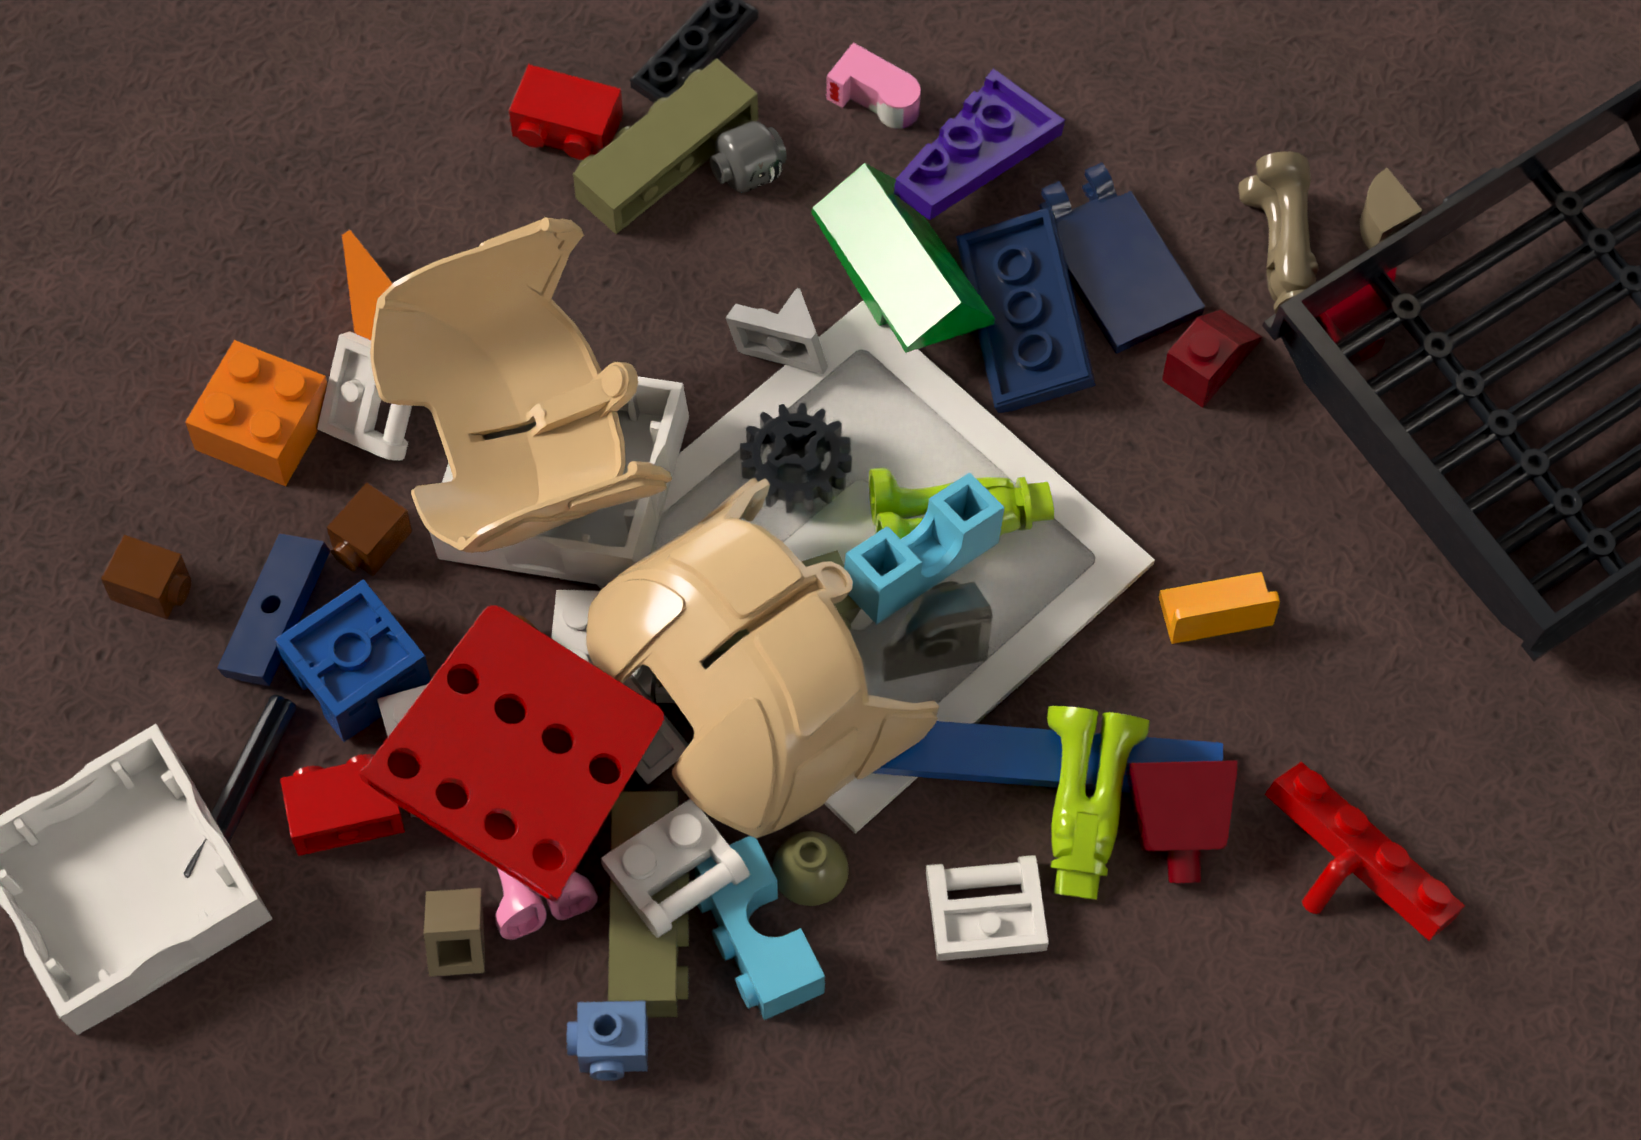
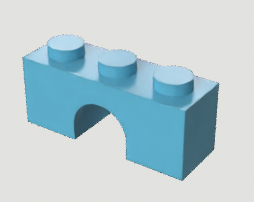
[844,472,1004,625]
[695,836,825,1020]

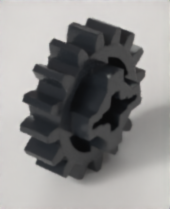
[740,403,852,513]

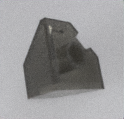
[882,581,993,682]

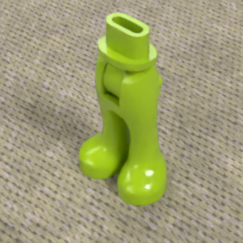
[869,468,1054,539]
[1047,706,1150,900]

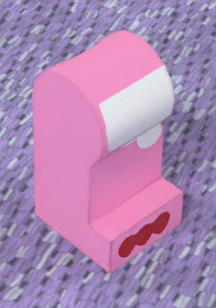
[827,42,920,129]

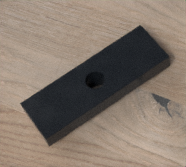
[630,0,758,103]

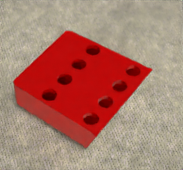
[359,605,664,903]

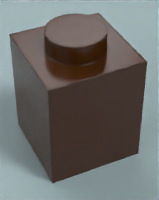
[326,482,412,576]
[101,535,191,619]

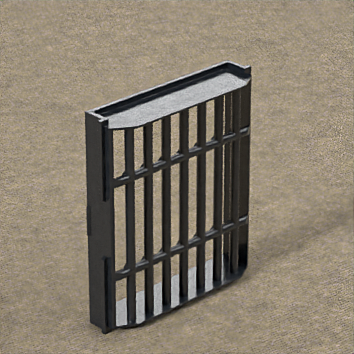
[1262,80,1641,662]

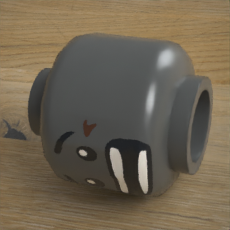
[710,121,787,193]

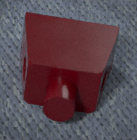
[1126,760,1237,883]

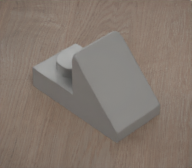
[726,288,828,374]

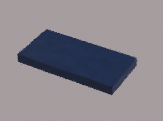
[956,207,1096,413]

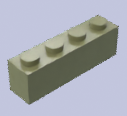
[573,59,758,234]
[608,791,690,1017]

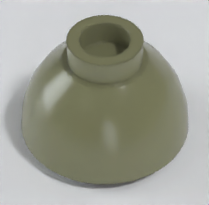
[773,831,849,906]

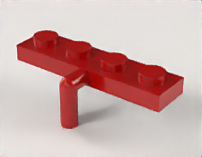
[1264,761,1465,941]

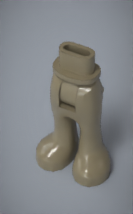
[1238,151,1318,314]

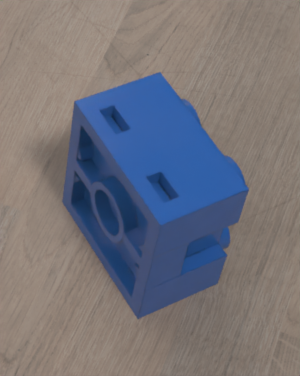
[275,579,431,742]

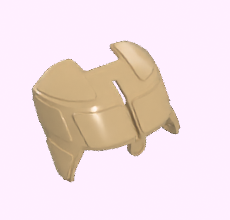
[370,217,672,553]
[586,478,939,838]

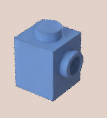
[567,1001,648,1081]

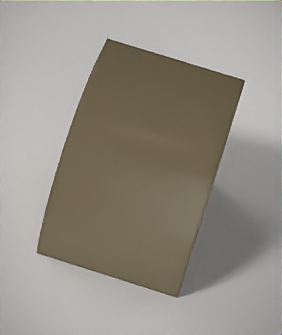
[1360,168,1423,249]
[424,888,485,976]

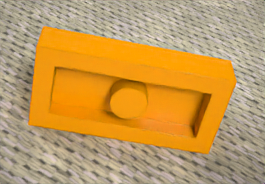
[1159,572,1280,644]

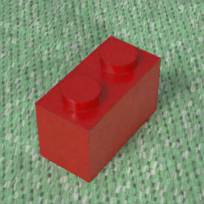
[509,64,623,160]
[280,754,405,856]

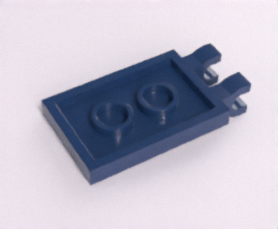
[1039,162,1205,354]

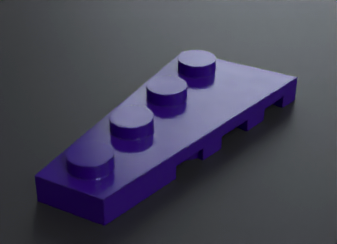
[894,69,1065,221]

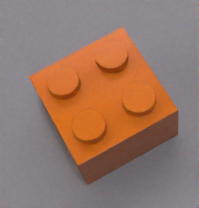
[185,340,328,486]

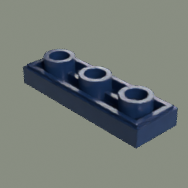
[217,533,331,686]

